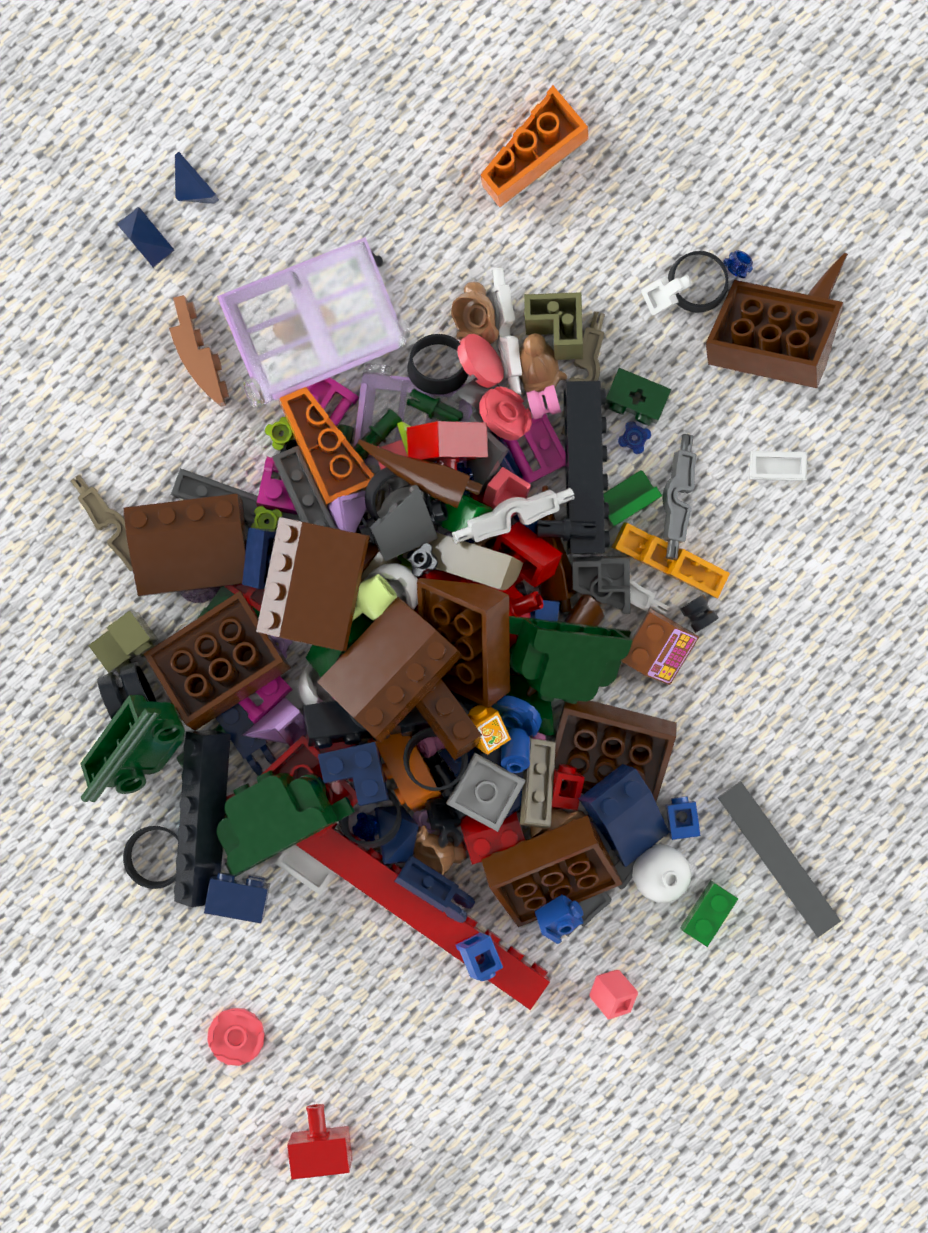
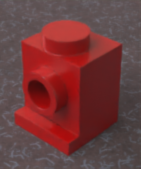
[552,764,585,811]

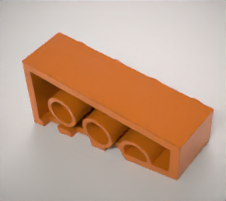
[480,85,588,207]
[279,387,374,506]
[368,733,443,813]

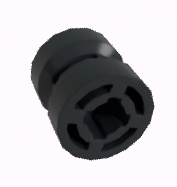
[680,594,719,633]

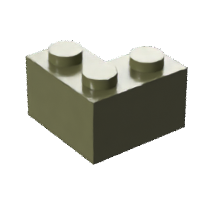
[524,292,583,360]
[88,611,159,674]

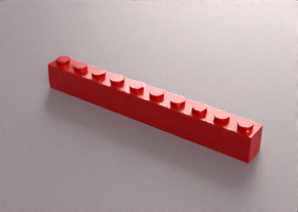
[295,823,550,1010]

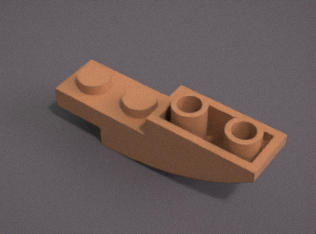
[169,295,229,407]

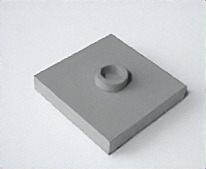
[446,752,526,832]

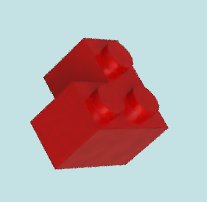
[493,522,563,588]

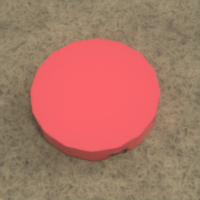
[457,334,504,388]
[479,386,532,441]
[207,1008,265,1066]

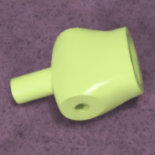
[352,574,397,621]

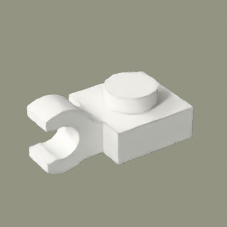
[641,275,693,316]

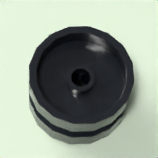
[97,661,157,719]

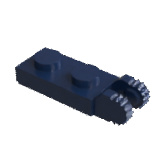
[216,703,277,776]
[394,856,475,923]

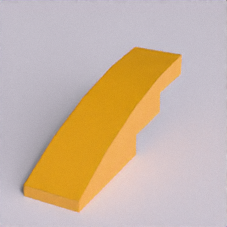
[611,522,730,599]

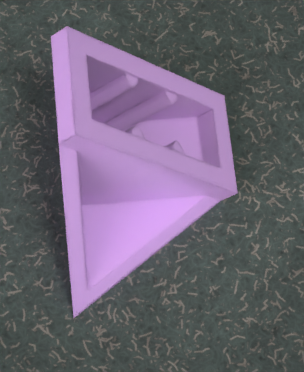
[327,491,366,533]
[243,698,306,747]

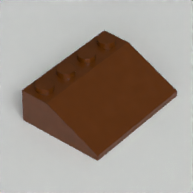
[706,280,843,388]
[123,494,247,597]
[256,517,370,651]
[417,578,510,708]
[144,591,291,731]
[317,597,462,742]
[554,700,677,802]
[481,815,623,928]

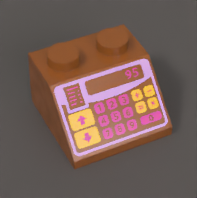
[621,607,699,685]

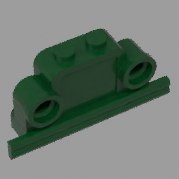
[509,616,633,704]
[80,695,185,802]
[217,770,355,877]

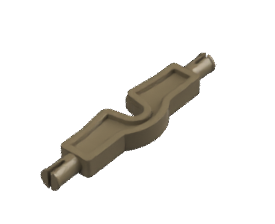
[561,311,605,435]
[70,475,133,572]

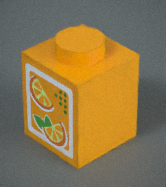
[467,705,511,755]

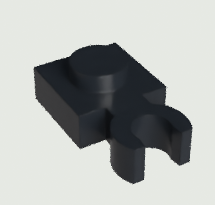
[425,798,462,848]

